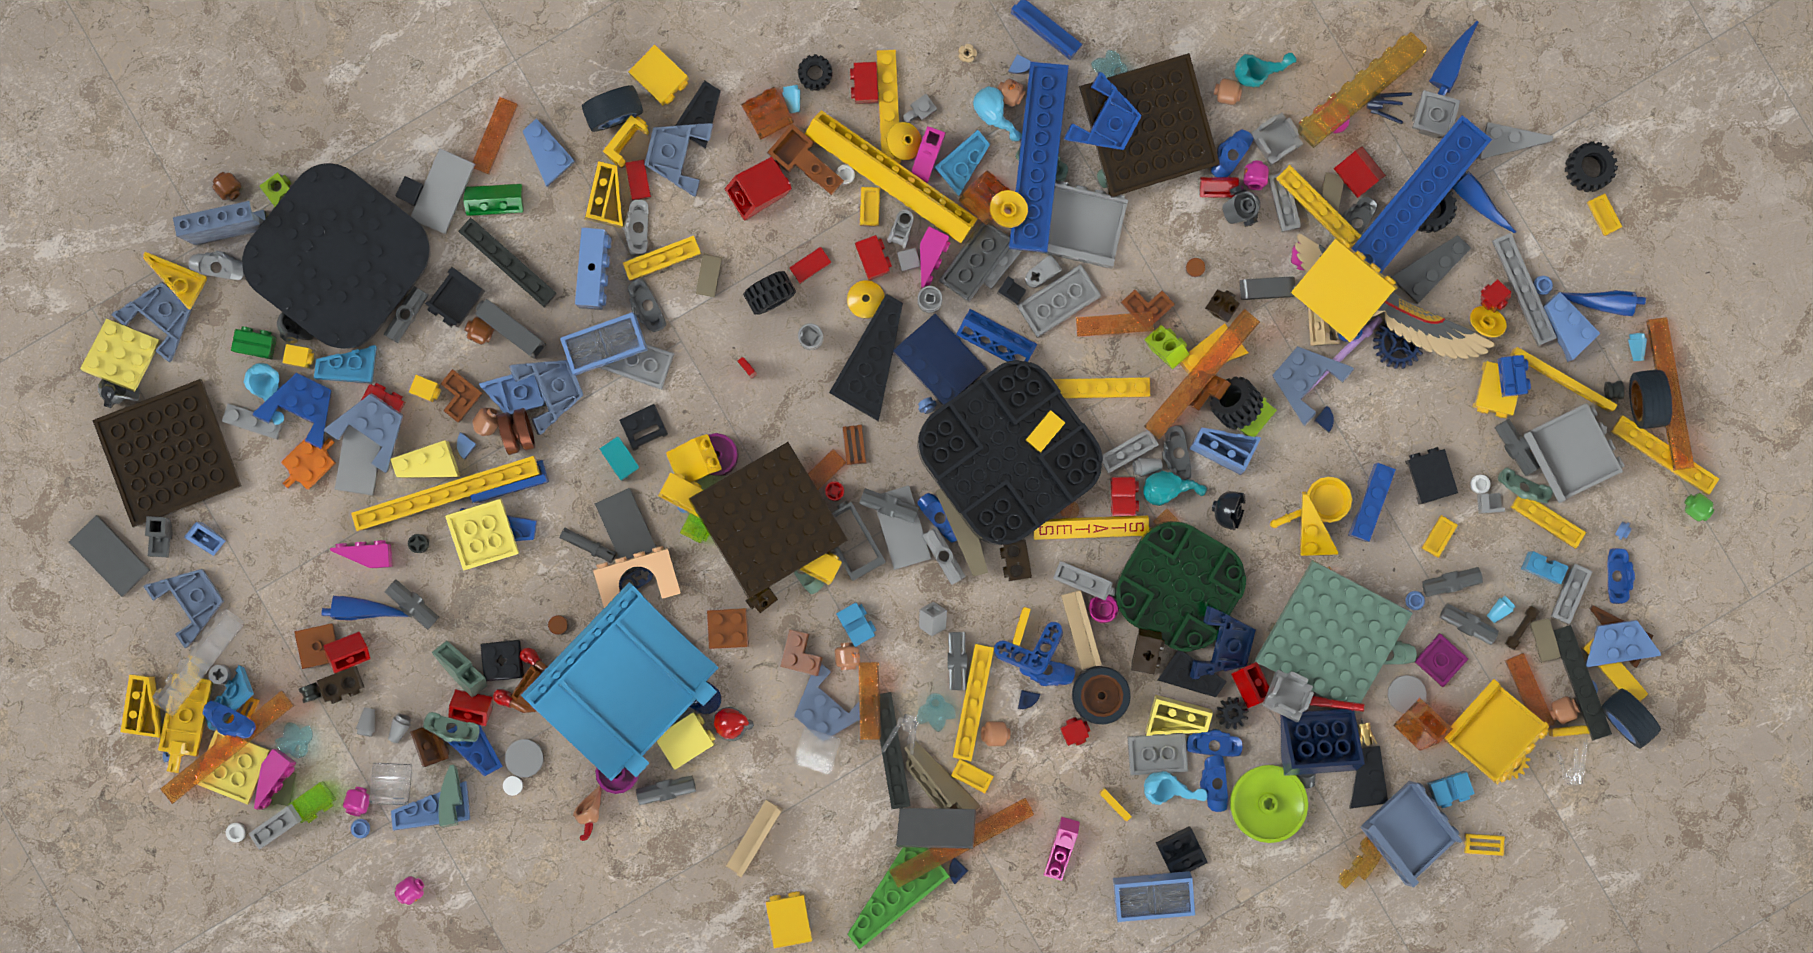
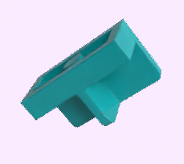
[599,437,639,481]

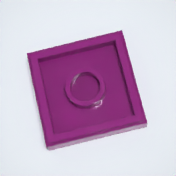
[1414,633,1468,687]

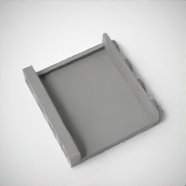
[1040,181,1128,269]
[1524,402,1625,503]

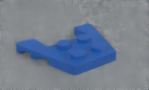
[1064,72,1142,150]
[253,373,332,449]

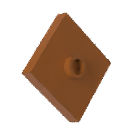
[294,623,337,669]

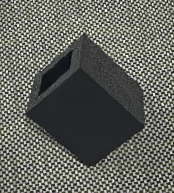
[395,176,424,207]
[997,276,1026,306]

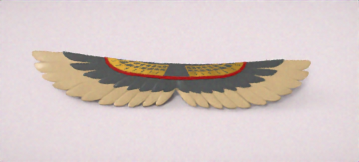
[1295,234,1494,359]

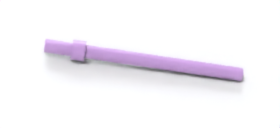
[1309,315,1383,392]

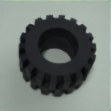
[1565,141,1618,192]
[1418,191,1457,233]
[743,271,796,315]
[1210,376,1263,430]

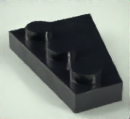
[675,80,721,149]
[1157,650,1227,697]
[1349,746,1388,809]

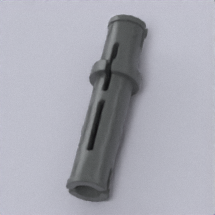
[559,527,616,563]

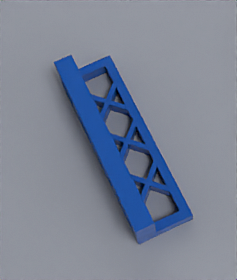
[1011,0,1082,60]
[956,309,1037,362]
[470,460,549,503]

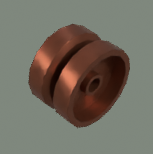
[497,408,536,455]

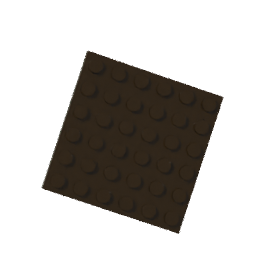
[1079,53,1220,198]
[92,379,242,528]
[689,442,848,599]

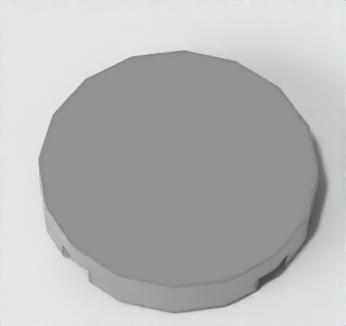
[1387,675,1427,714]
[505,739,544,777]

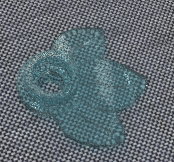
[1091,50,1128,78]
[917,693,955,732]
[275,722,313,758]

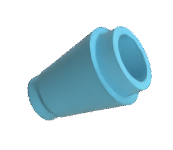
[782,85,800,113]
[1628,333,1647,361]
[1487,596,1516,623]

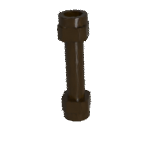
[1505,606,1540,650]

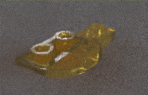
[1338,836,1382,889]

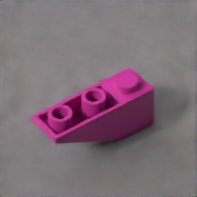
[911,126,945,184]
[920,227,951,289]
[330,540,393,568]
[254,749,297,810]
[1044,816,1080,881]

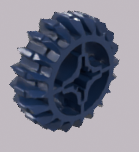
[1373,321,1423,369]

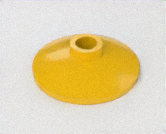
[886,122,922,160]
[990,190,1028,228]
[847,280,885,318]
[1470,306,1507,337]

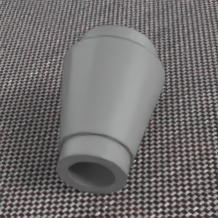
[1133,458,1162,477]
[356,708,375,737]
[388,713,411,743]

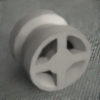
[209,665,231,684]

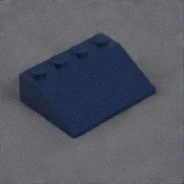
[893,314,987,405]
[1280,709,1365,776]

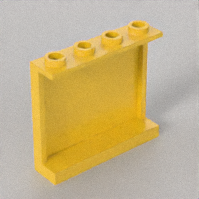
[1291,238,1398,342]
[1442,679,1549,785]

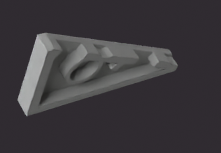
[1479,122,1553,160]

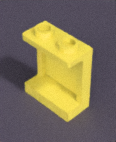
[657,712,715,770]

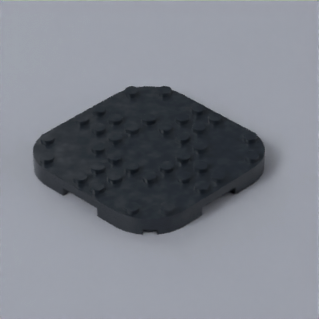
[242,163,431,349]
[917,360,1103,545]

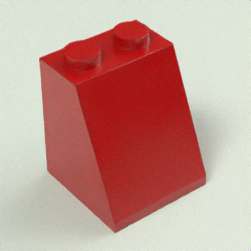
[725,157,792,221]

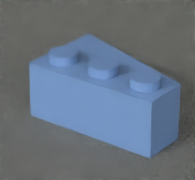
[1543,292,1600,362]
[1190,428,1261,475]

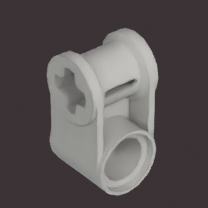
[887,210,914,248]
[1025,254,1062,288]

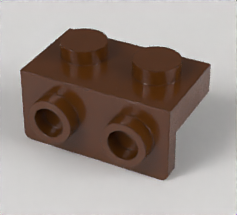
[410,727,449,768]

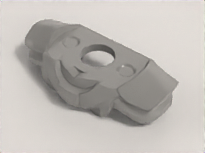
[622,200,648,256]
[189,251,244,280]

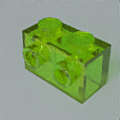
[680,513,710,544]

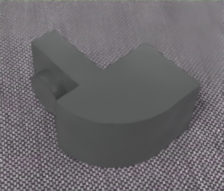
[145,516,173,558]

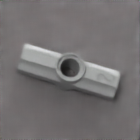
[922,527,966,585]

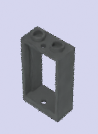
[475,299,546,359]
[832,501,886,581]

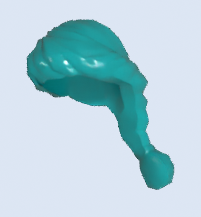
[1235,53,1297,88]
[1143,471,1207,506]

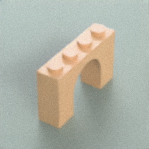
[593,546,681,608]

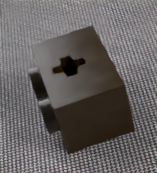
[1131,628,1165,675]

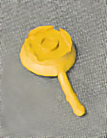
[1270,477,1352,528]

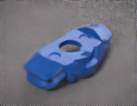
[1211,129,1254,177]
[917,493,957,543]
[1607,548,1635,604]
[1019,656,1075,686]
[203,701,256,739]
[1186,729,1243,757]
[1200,755,1228,812]

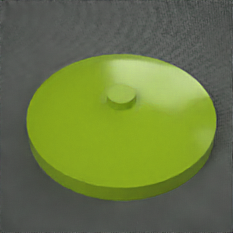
[1230,765,1308,843]

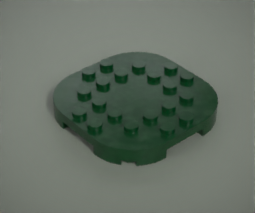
[1115,521,1246,652]

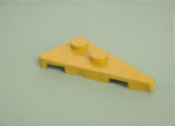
[143,252,207,310]
[1300,492,1338,556]

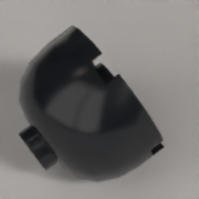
[1212,491,1246,530]

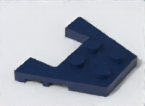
[1190,606,1256,679]

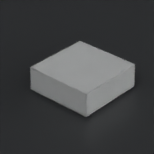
[897,248,920,272]

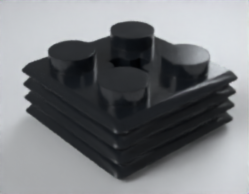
[480,639,524,682]

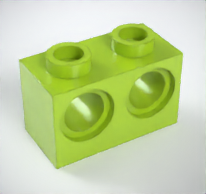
[259,172,292,207]
[1144,325,1190,370]

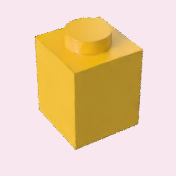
[283,344,314,368]
[409,375,441,402]

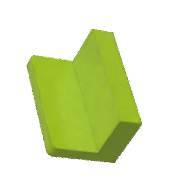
[1238,397,1277,437]

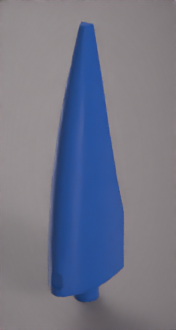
[1429,21,1479,96]
[1452,171,1516,233]
[1558,290,1646,316]
[322,595,409,621]

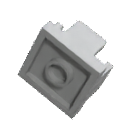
[1412,90,1461,138]
[1251,113,1303,166]
[1262,670,1314,722]

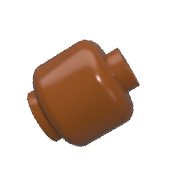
[212,172,242,201]
[464,317,494,345]

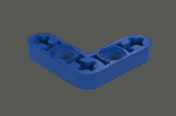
[994,622,1063,674]

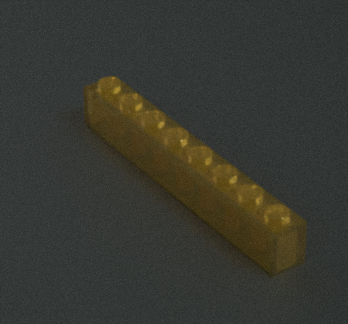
[1298,32,1427,148]

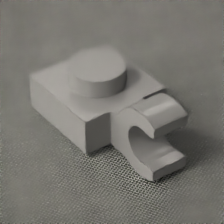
[903,94,937,123]

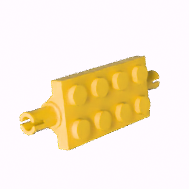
[158,657,213,773]

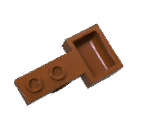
[767,124,844,196]

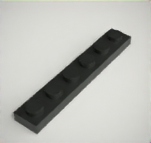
[458,217,557,308]
[1553,625,1612,741]
[872,692,911,809]

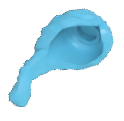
[973,86,1022,141]
[243,363,284,425]
[1144,771,1207,805]

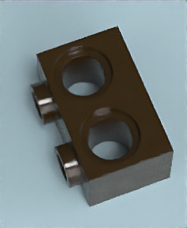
[1000,540,1032,581]
[317,666,365,704]

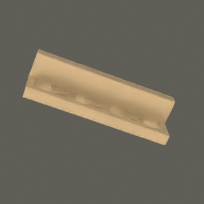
[1305,271,1340,346]
[1061,590,1101,669]
[726,800,783,878]

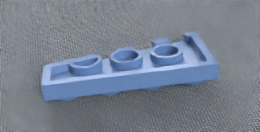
[391,781,471,831]

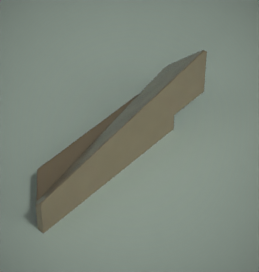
[936,489,988,576]
[904,740,980,810]

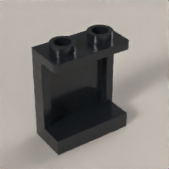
[425,267,485,328]
[1405,447,1458,505]

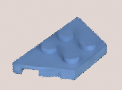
[479,374,545,415]
[1585,620,1661,667]

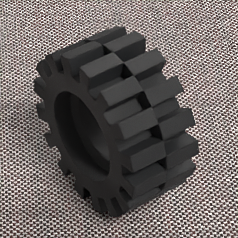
[798,54,832,91]

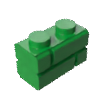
[231,326,277,360]

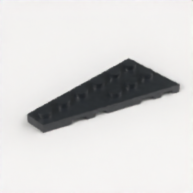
[829,294,903,422]

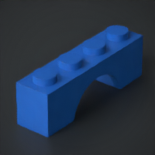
[1348,463,1396,542]

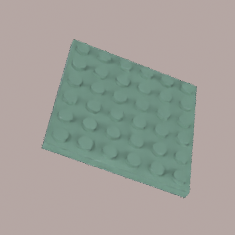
[1255,560,1413,712]

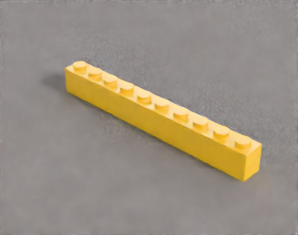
[805,110,978,243]
[658,472,842,585]

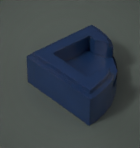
[1314,406,1334,433]
[1017,690,1040,709]
[949,858,968,884]

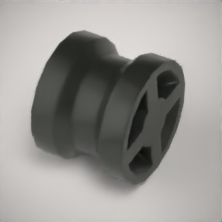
[1604,380,1624,400]
[408,534,429,553]
[298,682,322,703]

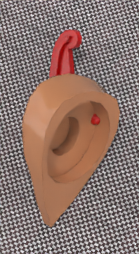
[573,786,602,841]

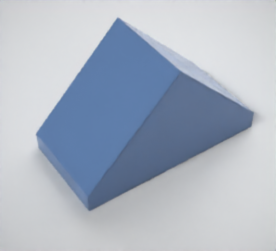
[184,522,225,556]

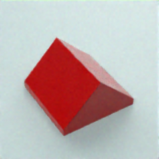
[1334,146,1386,198]

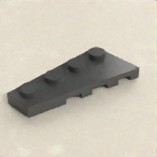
[1391,235,1471,304]

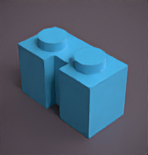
[1521,551,1569,584]
[836,602,876,647]
[1427,771,1475,808]

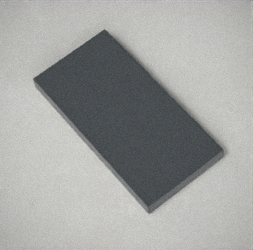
[939,220,1010,302]
[594,488,656,573]
[69,515,150,597]
[896,808,976,849]

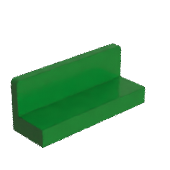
[463,184,524,216]

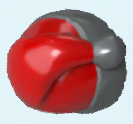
[713,707,754,741]

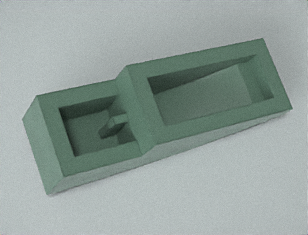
[432,641,487,698]
[439,765,463,828]

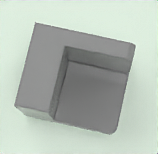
[1477,493,1505,514]
[919,602,947,636]

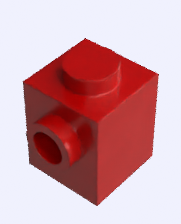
[1480,279,1511,313]
[1059,717,1091,746]

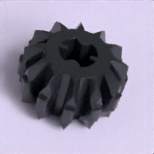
[1216,697,1249,730]

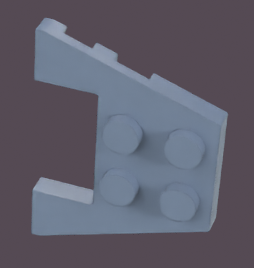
[644,123,714,197]
[111,282,193,362]
[1272,346,1354,426]
[509,360,583,435]
[324,393,403,473]
[143,569,224,648]
[794,663,875,741]

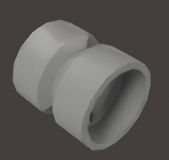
[918,286,942,313]
[798,323,823,350]

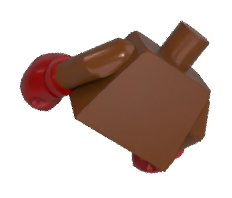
[493,647,548,713]

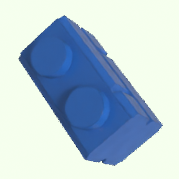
[1497,355,1531,397]

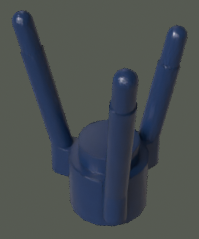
[1366,92,1412,124]

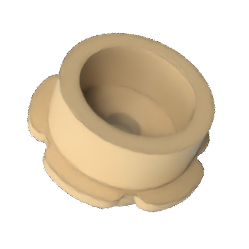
[958,44,977,63]

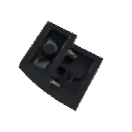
[1156,826,1208,873]

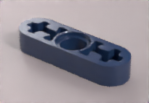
[619,567,653,590]

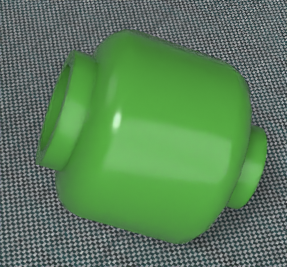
[1684,493,1715,522]

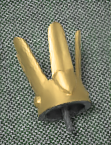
[1357,718,1377,746]

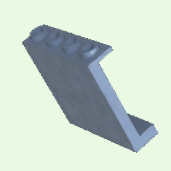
[173,201,267,245]
[1360,781,1462,888]

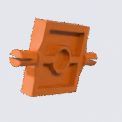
[281,437,336,490]

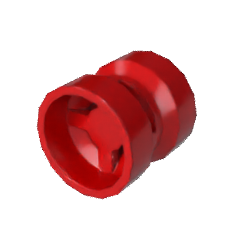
[825,481,845,501]

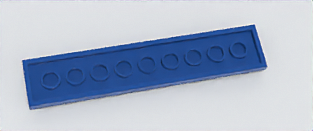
[1009,62,1069,253]
[1351,115,1492,273]

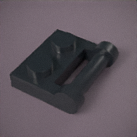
[619,404,668,451]

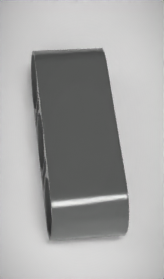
[1239,277,1295,300]

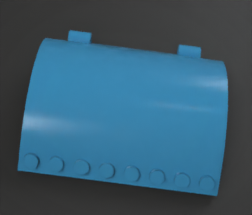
[521,582,719,781]

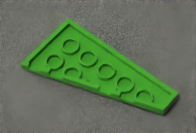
[847,847,950,950]

